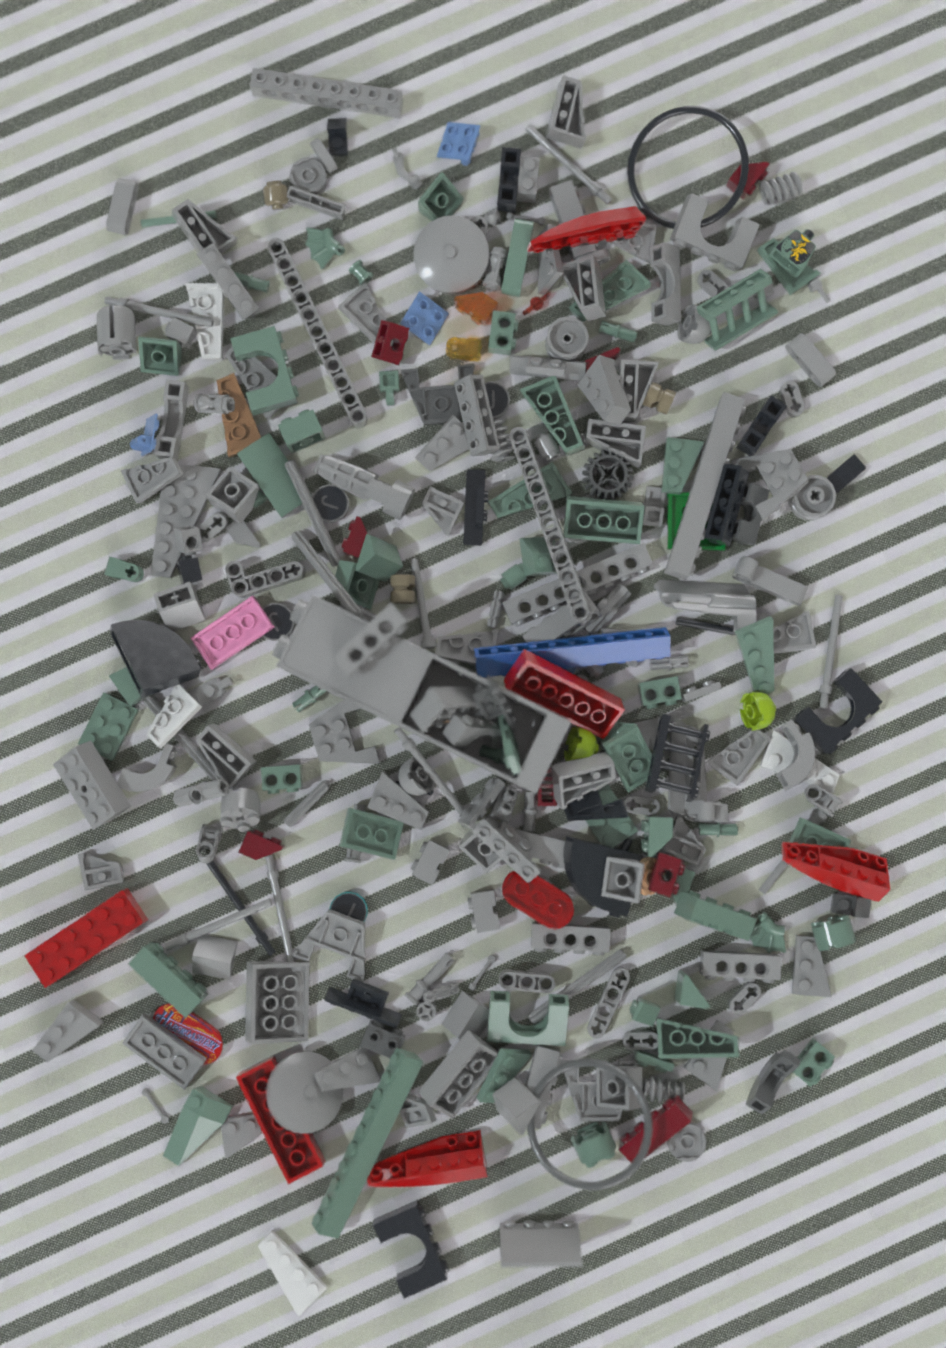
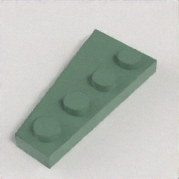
[569,259,652,322]
[488,462,573,519]

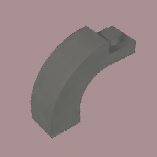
[745,1050,801,1115]

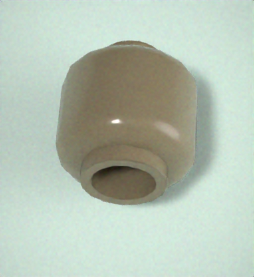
[263,180,289,210]

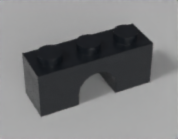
[497,147,521,213]
[736,395,787,456]

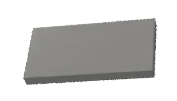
[122,1013,207,1090]

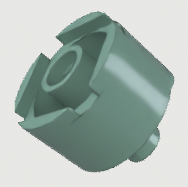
[811,914,856,951]
[571,1122,616,1168]

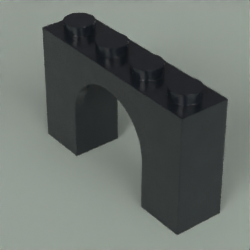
[791,668,883,754]
[373,1200,450,1299]

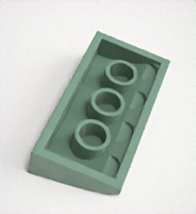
[237,433,312,518]

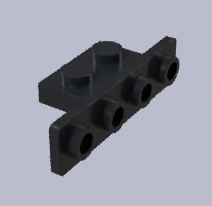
[463,469,488,546]
[324,979,401,1028]

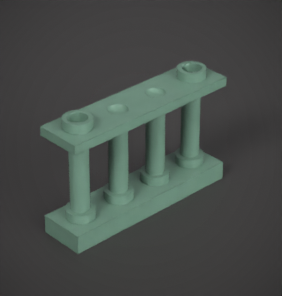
[697,269,778,351]

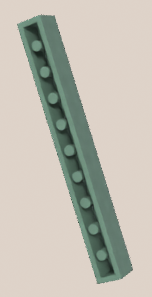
[311,1048,423,1239]

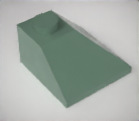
[520,537,557,576]
[335,560,380,610]

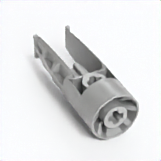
[313,454,415,520]

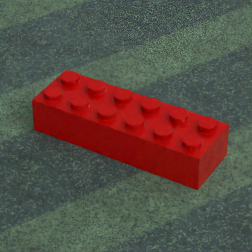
[503,649,625,739]
[24,888,148,988]
[236,1055,326,1185]

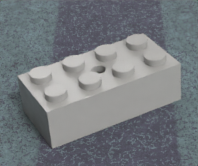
[53,740,131,830]
[418,1030,498,1118]

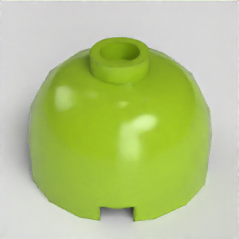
[740,692,776,731]
[564,726,599,762]

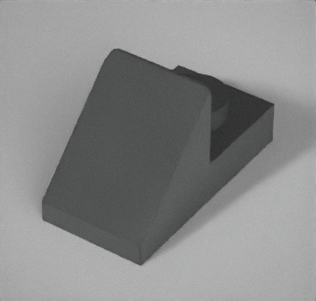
[830,893,871,918]

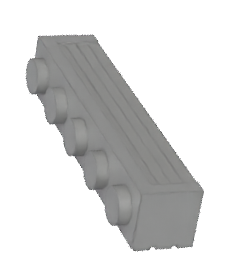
[287,186,346,220]

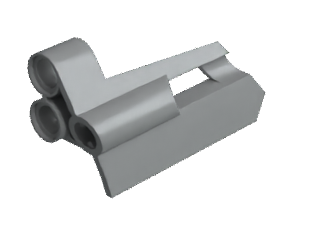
[654,580,757,632]
[668,719,728,823]

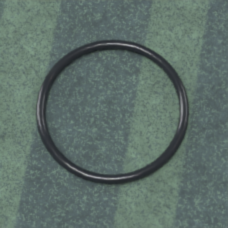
[627,106,749,229]

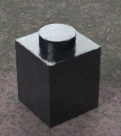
[176,555,203,584]

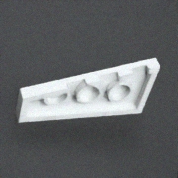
[185,283,224,360]
[760,730,840,793]
[258,1230,327,1317]

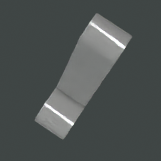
[732,556,808,606]
[225,561,305,598]

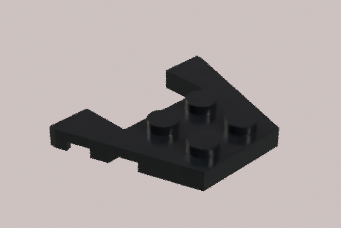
[564,749,629,821]

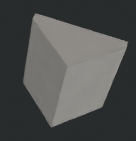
[601,857,645,903]
[192,935,238,980]
[442,990,489,1039]
[493,1078,541,1135]

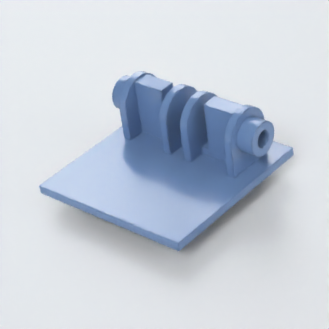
[436,122,480,166]
[400,291,449,345]
[130,414,159,456]

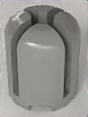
[97,305,136,360]

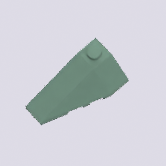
[163,1086,233,1166]

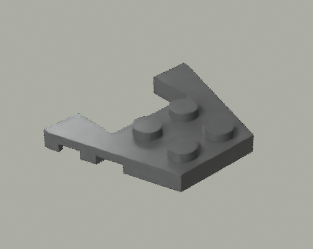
[401,363,475,426]

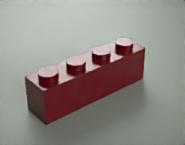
[618,1096,694,1163]

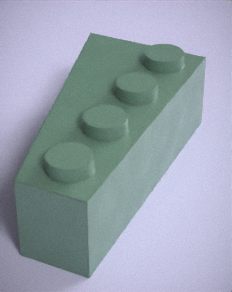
[674,890,757,941]
[657,1018,740,1059]

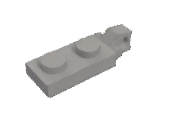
[188,677,233,706]

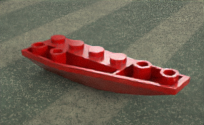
[527,206,646,253]
[782,842,891,902]
[367,1130,488,1187]

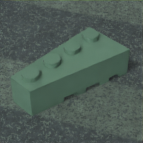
[520,376,585,456]

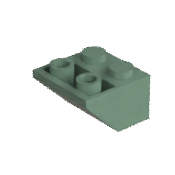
[641,816,673,857]

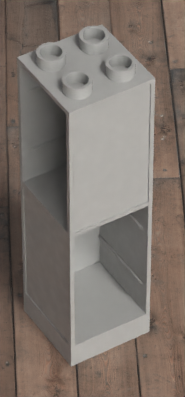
[272,595,571,794]

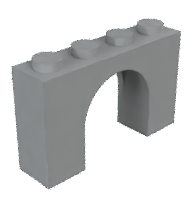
[669,193,760,271]

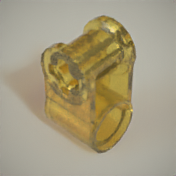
[446,337,482,362]

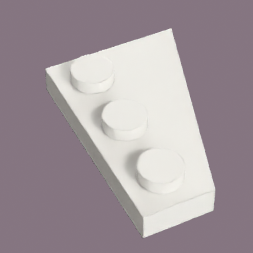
[146,684,202,748]

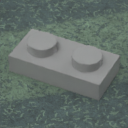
[681,680,722,702]

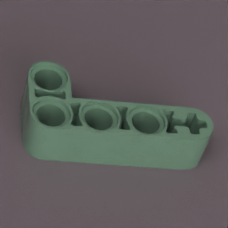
[501,218,534,297]

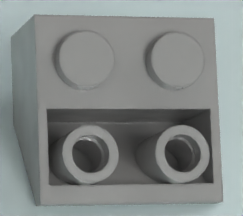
[153,582,206,631]

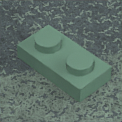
[633,1050,675,1073]

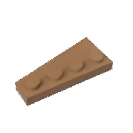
[216,373,261,458]

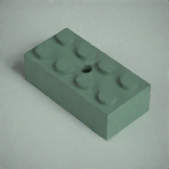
[563,496,645,544]
[128,942,208,1018]

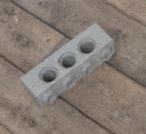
[331,603,408,677]
[531,922,610,955]
[700,950,782,983]

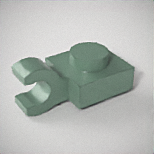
[379,370,399,406]

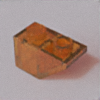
[454,292,498,326]

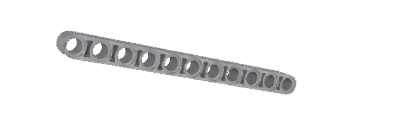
[268,238,368,428]
[509,427,592,624]

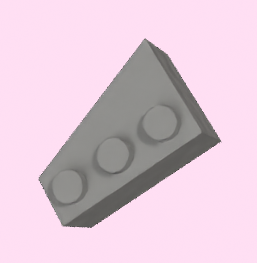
[618,360,659,423]
[585,419,646,468]
[196,723,257,790]

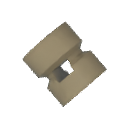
[642,382,677,415]
[390,575,415,604]

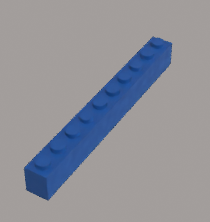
[474,627,670,679]

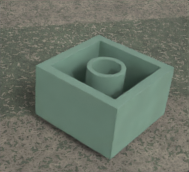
[278,409,326,454]

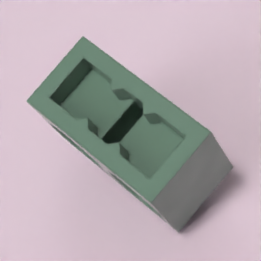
[488,310,519,356]
[638,676,682,709]
[261,764,303,794]
[793,1038,835,1087]

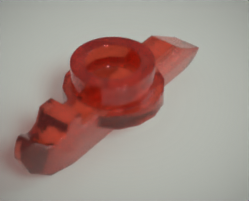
[522,292,551,315]

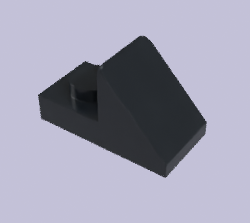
[327,118,348,157]

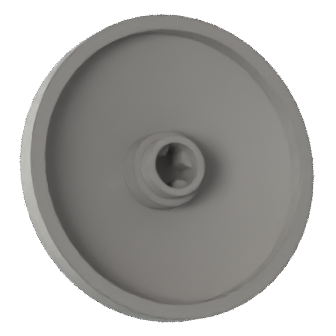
[414,216,489,294]
[267,1052,343,1133]

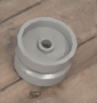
[545,316,589,361]
[789,475,836,521]

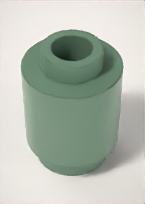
[500,563,528,590]

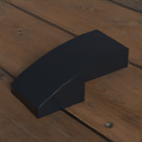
[826,454,866,494]

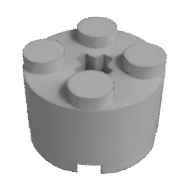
[220,788,260,832]

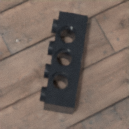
[704,463,749,546]

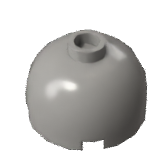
[677,304,712,344]
[398,757,436,796]

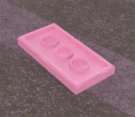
[191,595,275,670]

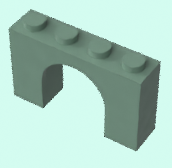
[230,326,299,415]
[487,990,569,1046]

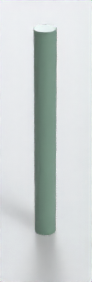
[141,210,217,227]

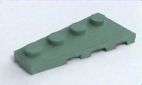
[735,616,775,694]

